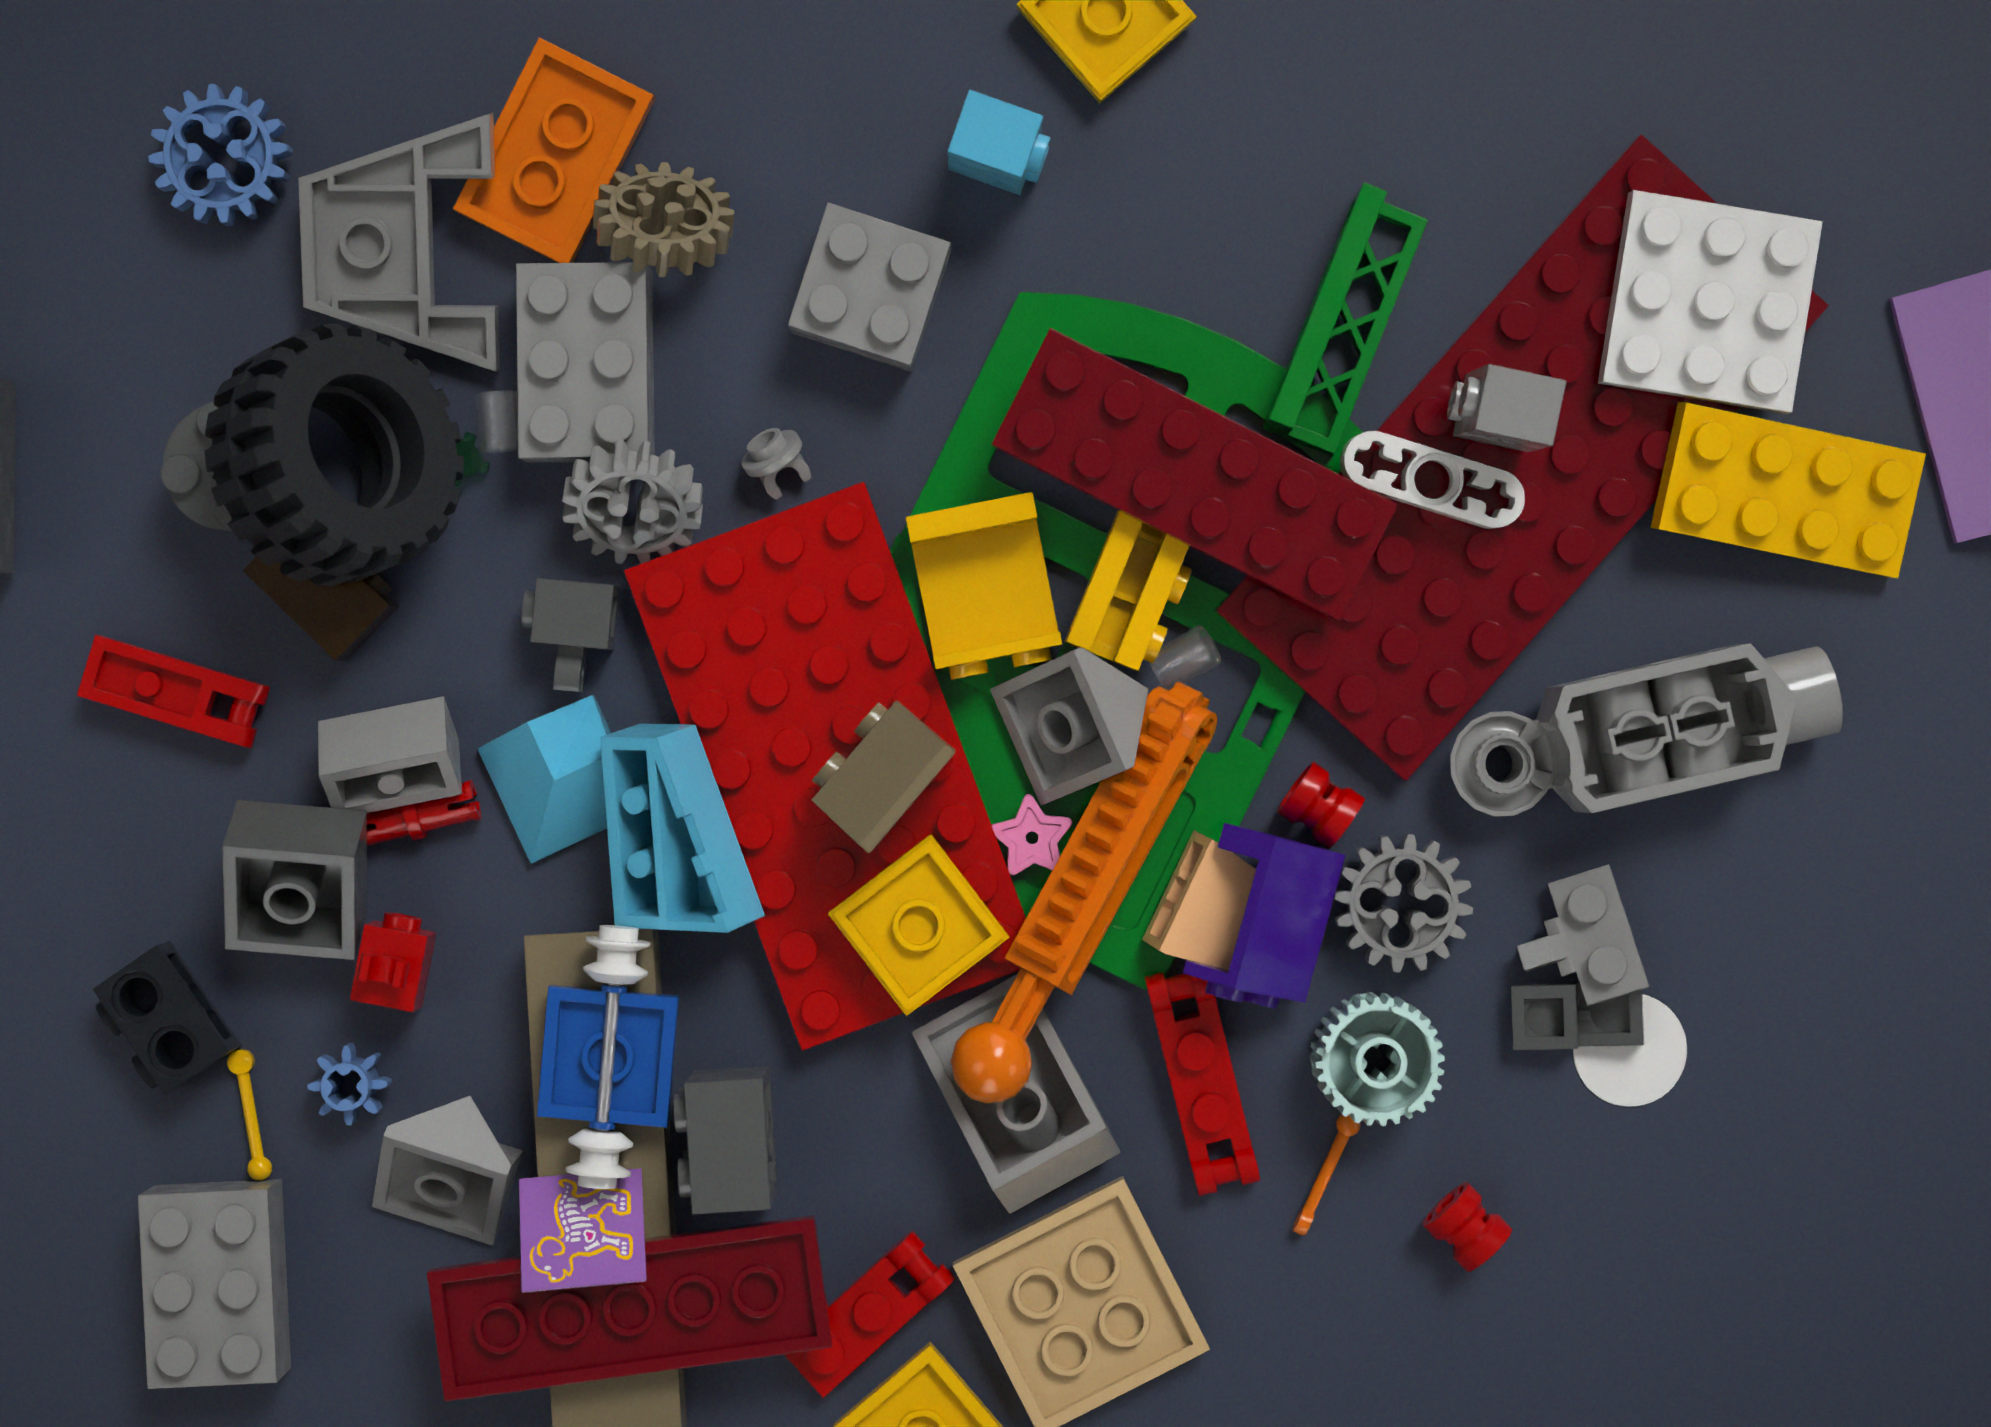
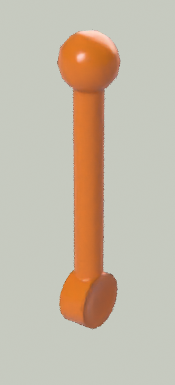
[1292,1114,1361,1236]

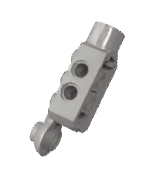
[1450,643,1843,816]

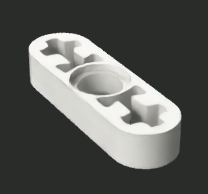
[1340,431,1525,529]

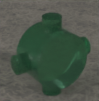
[455,432,490,487]

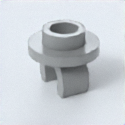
[742,428,811,500]

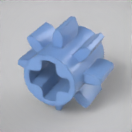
[307,1043,392,1125]

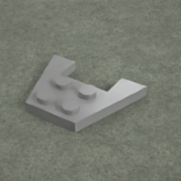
[298,112,500,372]

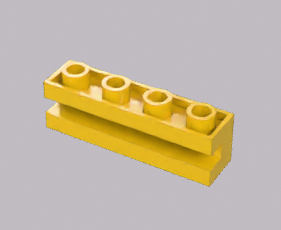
[1064,511,1192,671]

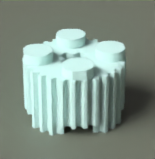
[1310,992,1445,1126]

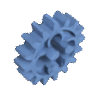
[148,84,293,227]

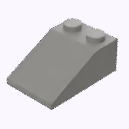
[911,974,1122,1214]

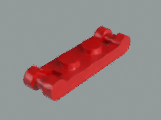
[1144,972,1261,1196]

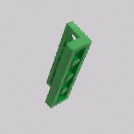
[1262,182,1428,456]

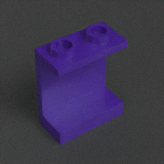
[1183,823,1346,1009]

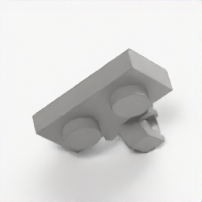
[1517,864,1650,1006]

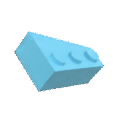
[600,724,765,933]

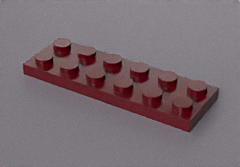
[991,328,1398,621]
[427,1215,833,1401]

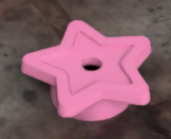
[992,794,1072,876]

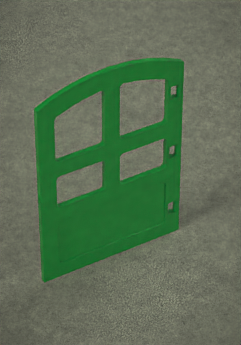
[890,292,1364,991]

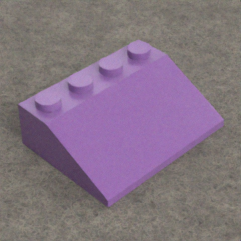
[1889,269,1991,543]

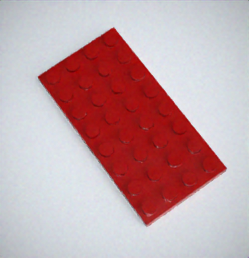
[624,482,1026,1051]

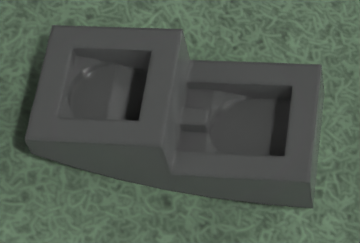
[1511,982,1645,1050]

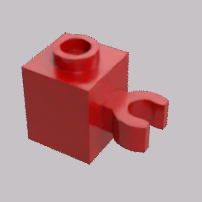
[350,912,437,1012]

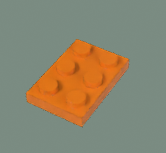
[453,37,656,263]

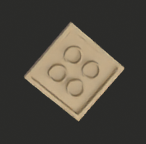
[953,1176,1210,1427]

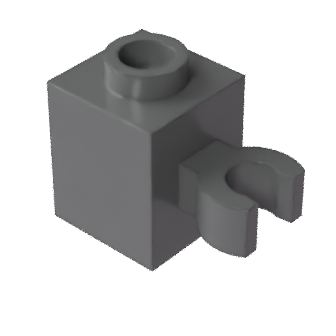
[522,578,620,692]

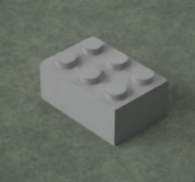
[516,262,655,463]
[138,1179,291,1389]

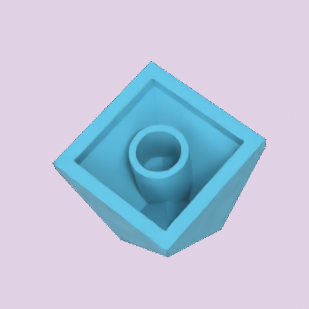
[477,695,611,864]

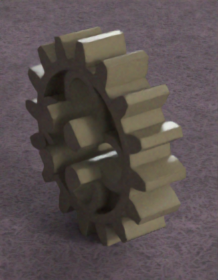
[593,162,734,277]

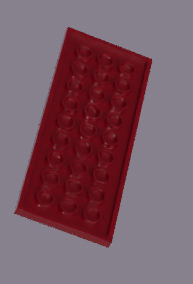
[1214,134,1829,781]

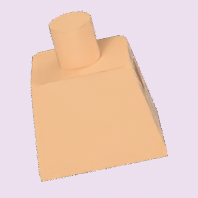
[1142,831,1256,970]

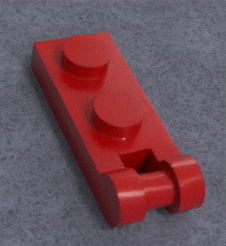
[77,634,271,748]
[784,1230,955,1398]

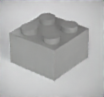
[788,202,951,372]

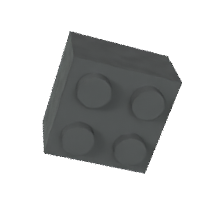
[222,800,367,960]
[674,1065,778,1214]

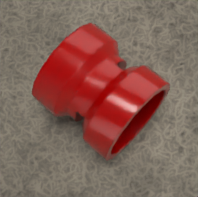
[1276,761,1365,849]
[1422,1182,1513,1272]

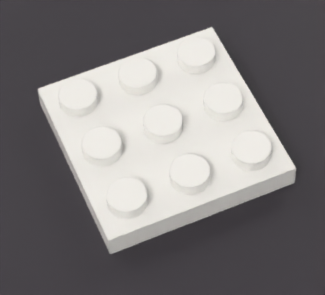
[1598,190,1823,414]

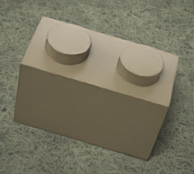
[812,700,956,853]

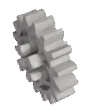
[562,439,703,564]
[1334,833,1473,973]

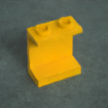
[906,492,1062,680]

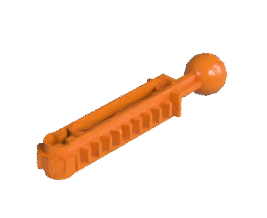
[950,681,1217,1103]

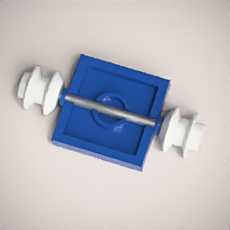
[537,925,680,1189]

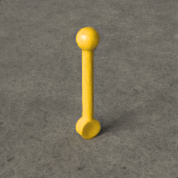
[227,1049,272,1181]

